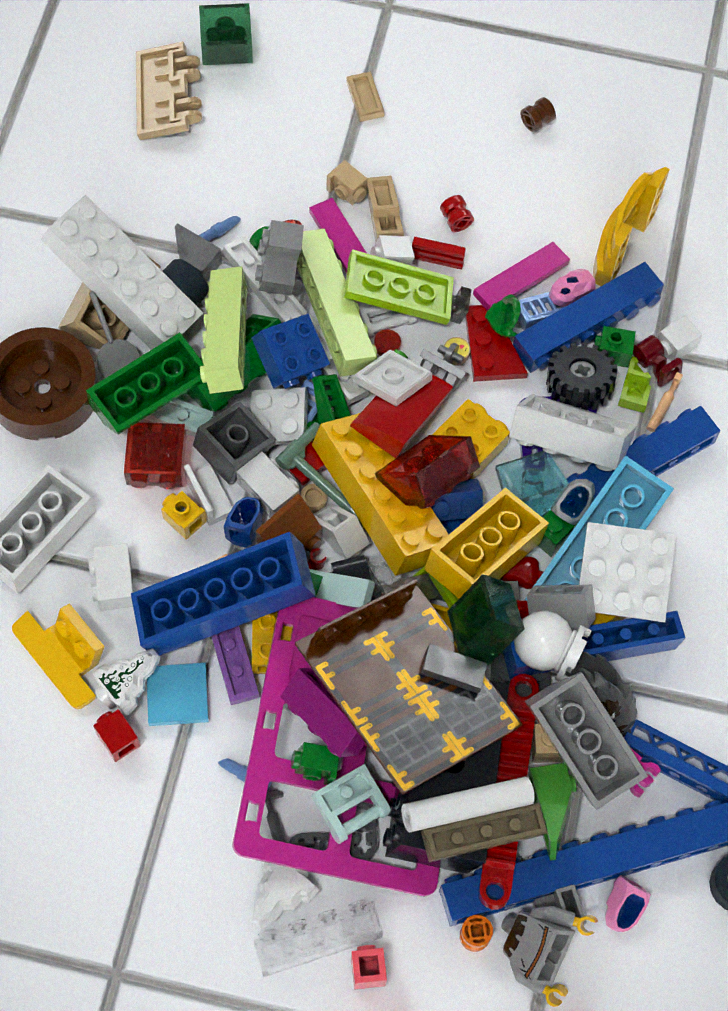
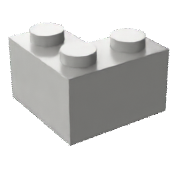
[255,220,304,295]

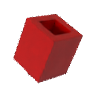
[93,709,140,762]

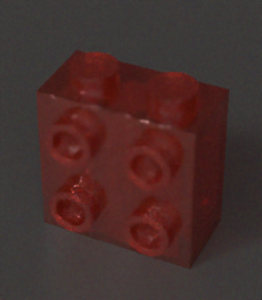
[124,422,187,489]

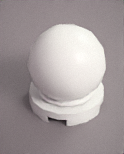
[514,611,592,681]

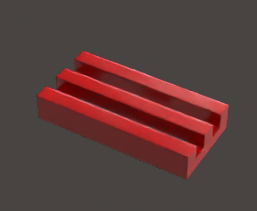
[412,237,466,270]

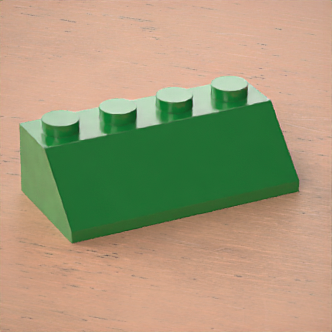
[186,314,281,412]
[86,332,204,435]

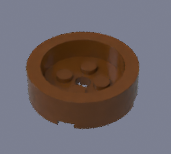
[0,327,98,441]

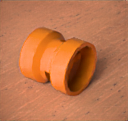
[459,915,493,952]

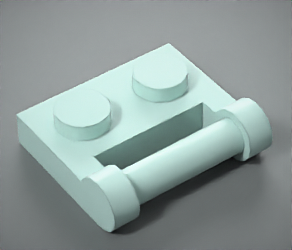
[311,764,391,844]

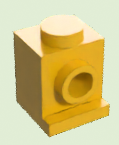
[161,491,207,540]

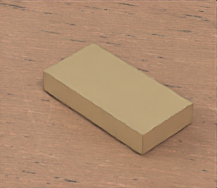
[346,71,384,122]

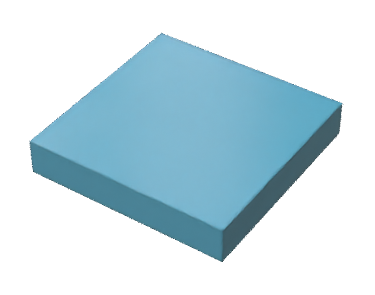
[147,663,209,726]

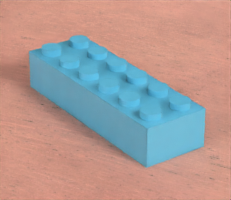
[524,455,674,601]

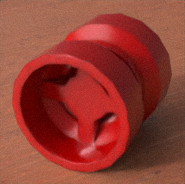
[440,195,474,232]

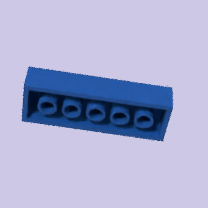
[131,532,316,656]

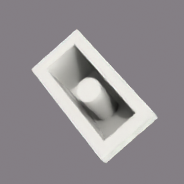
[313,503,370,559]

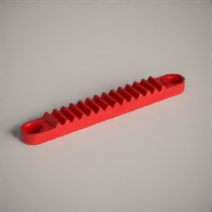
[479,674,539,910]

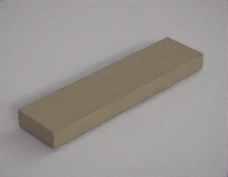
[421,803,548,862]

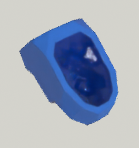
[223,497,264,548]

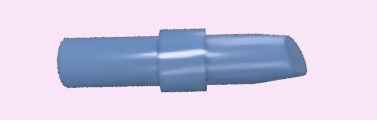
[199,216,241,241]
[218,758,272,791]

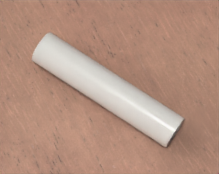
[401,777,534,832]

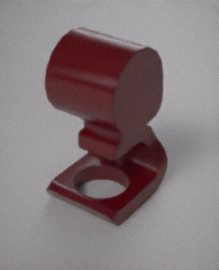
[633,335,683,387]

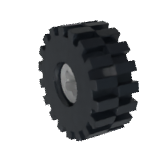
[546,342,618,410]

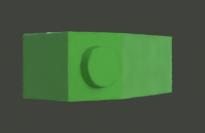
[529,763,576,861]

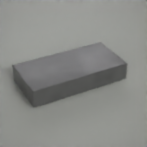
[420,644,487,693]

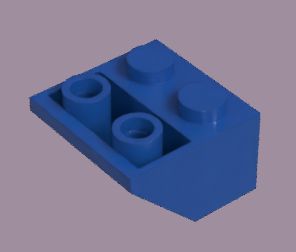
[421,479,483,534]

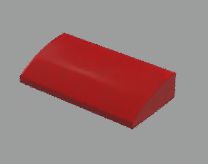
[350,375,454,458]

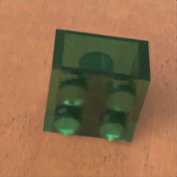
[199,3,253,65]
[447,574,525,666]

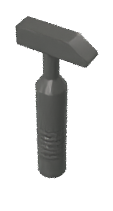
[265,789,286,843]

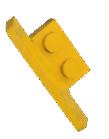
[12,603,105,709]

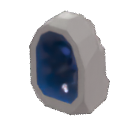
[551,479,595,525]

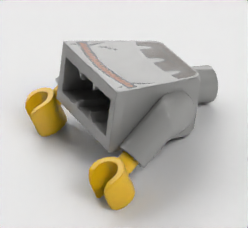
[501,906,598,1007]

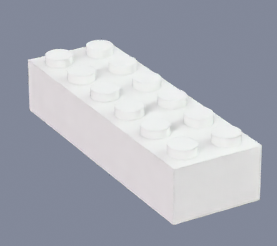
[41,194,203,350]

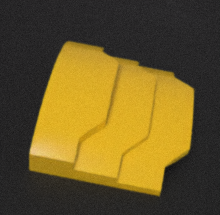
[593,167,670,286]

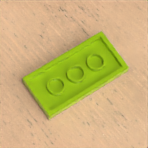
[344,249,454,325]

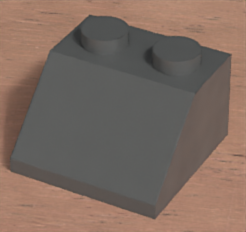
[193,401,276,484]

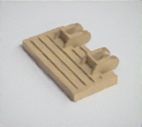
[136,42,202,140]

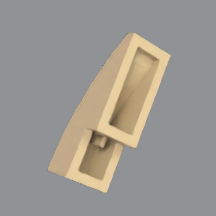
[367,175,404,242]

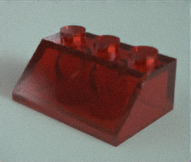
[375,435,480,509]

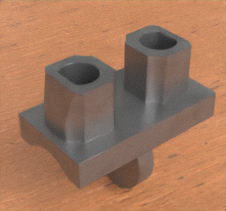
[420,343,470,392]

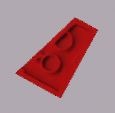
[464,305,528,382]

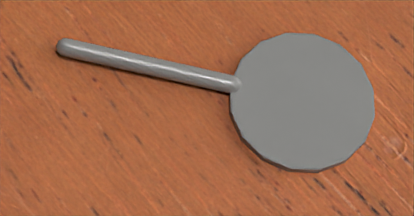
[90,291,140,378]

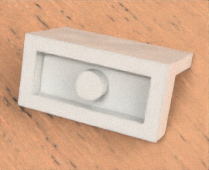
[183,464,233,526]

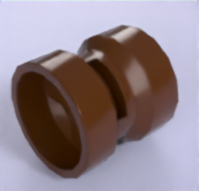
[520,97,556,132]

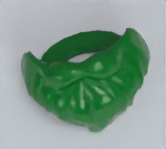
[485,294,521,337]

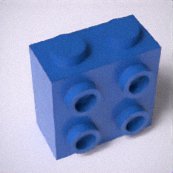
[252,314,330,389]

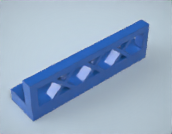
[624,719,728,804]

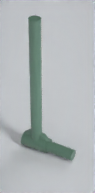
[275,422,365,529]

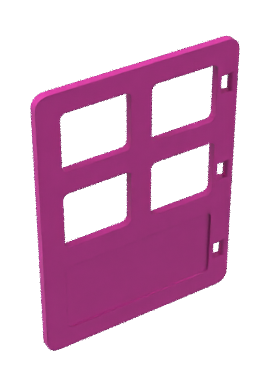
[232,597,472,897]

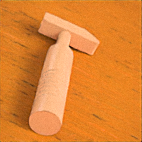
[646,372,683,432]

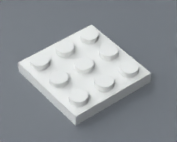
[579,522,676,622]

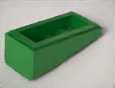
[312,374,351,425]

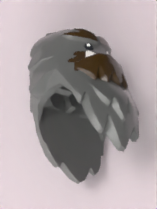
[571,651,637,737]

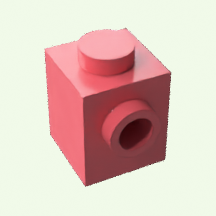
[351,945,387,990]

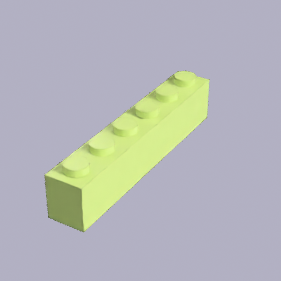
[297,229,377,377]
[200,266,248,394]

